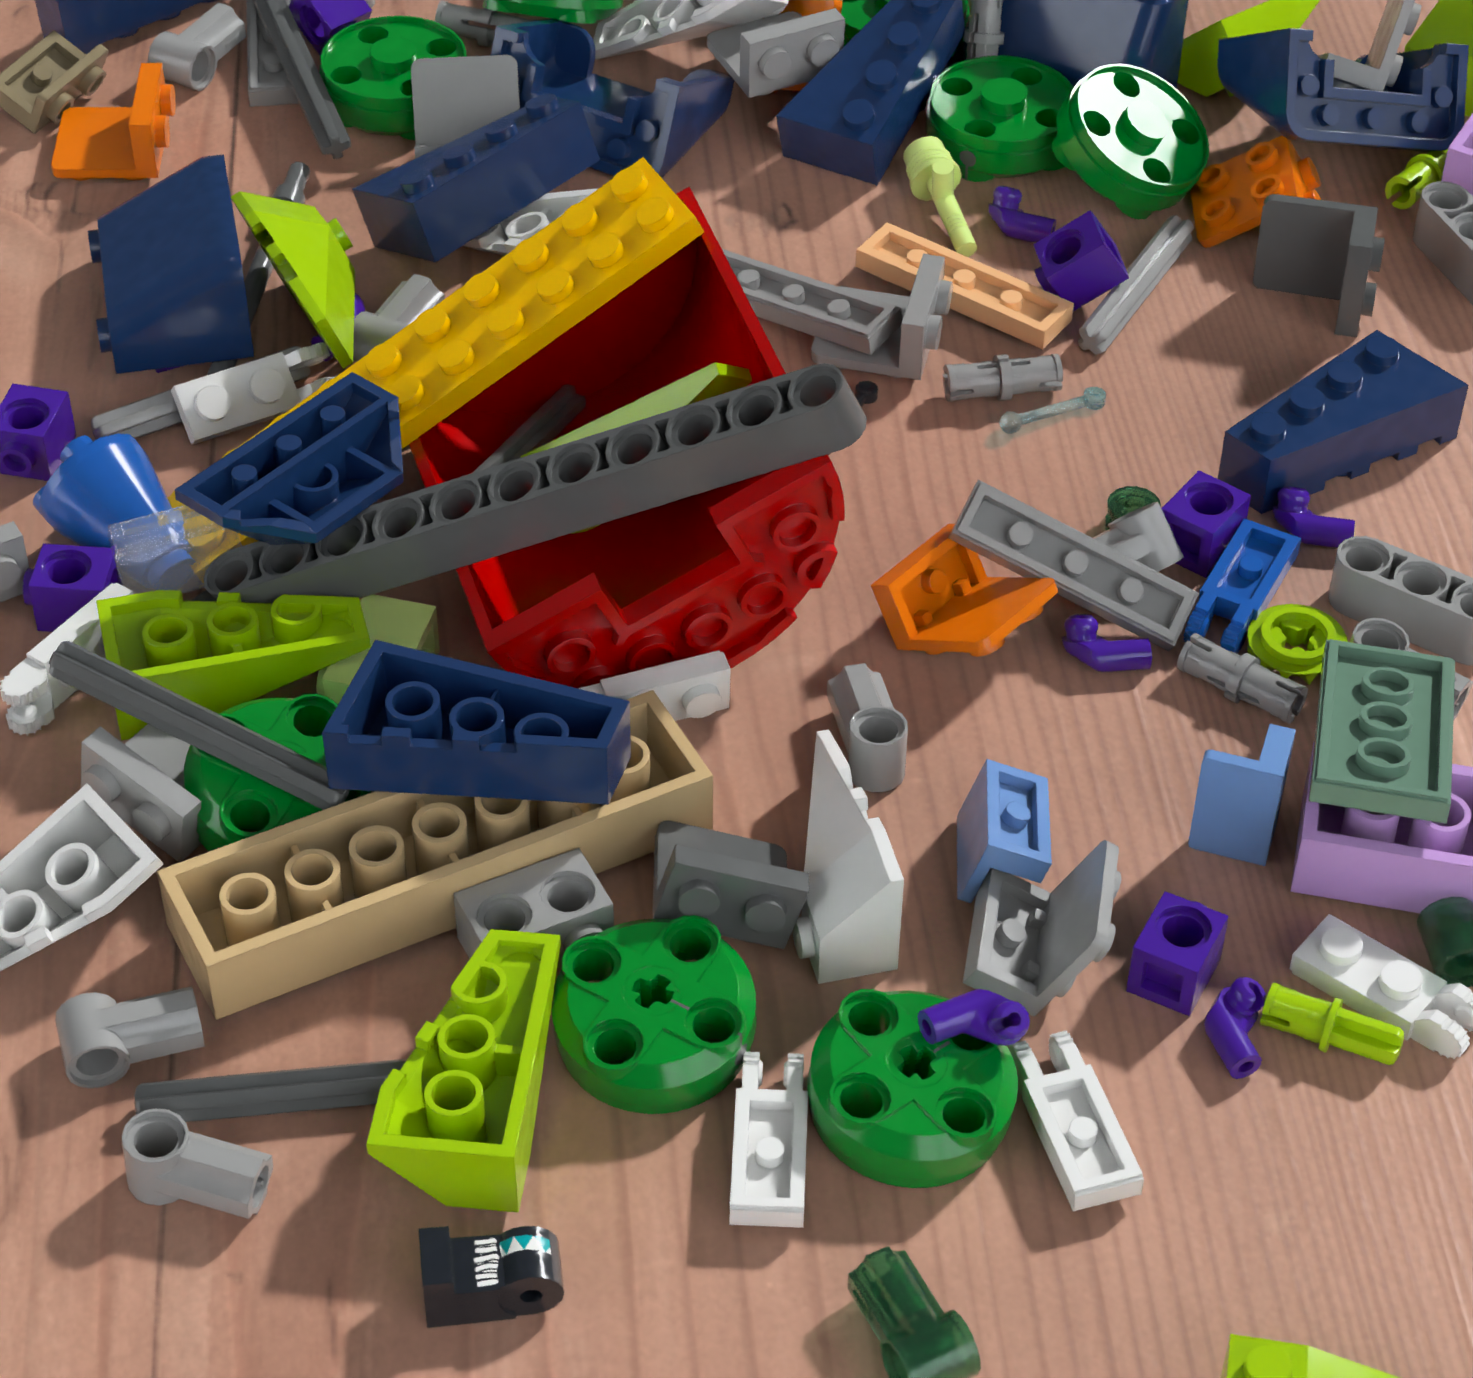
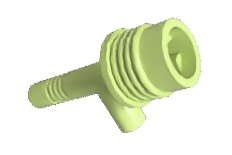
[903,136,977,257]

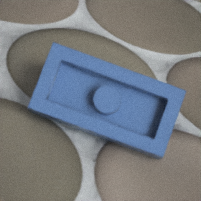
[1188,724,1296,866]
[957,759,1052,903]

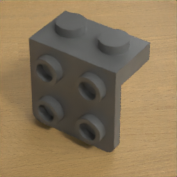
[1253,194,1385,337]
[652,821,809,949]

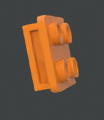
[51,63,176,181]
[1190,135,1321,248]
[871,524,1058,657]

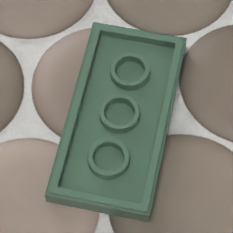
[1309,639,1455,824]

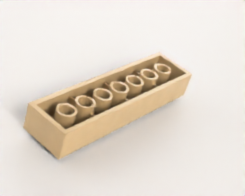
[157,690,713,1020]

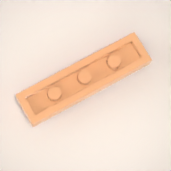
[856,222,1074,349]

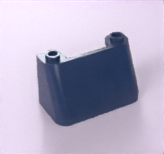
[962,0,1188,89]
[491,19,735,178]
[1217,28,1469,152]
[88,154,254,374]

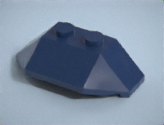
[175,372,403,545]

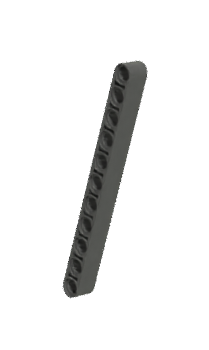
[204,363,867,603]

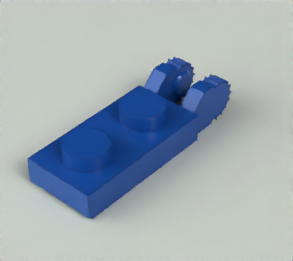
[1183,519,1302,654]

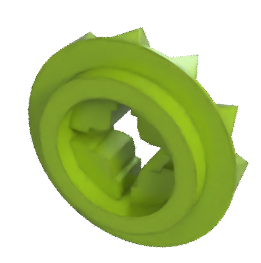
[1247,604,1348,685]

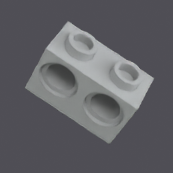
[453,848,614,969]

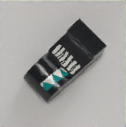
[418,1226,564,1328]

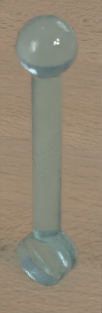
[999,387,1106,434]

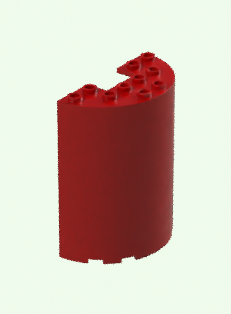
[409,186,845,688]

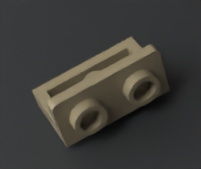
[0,30,109,134]

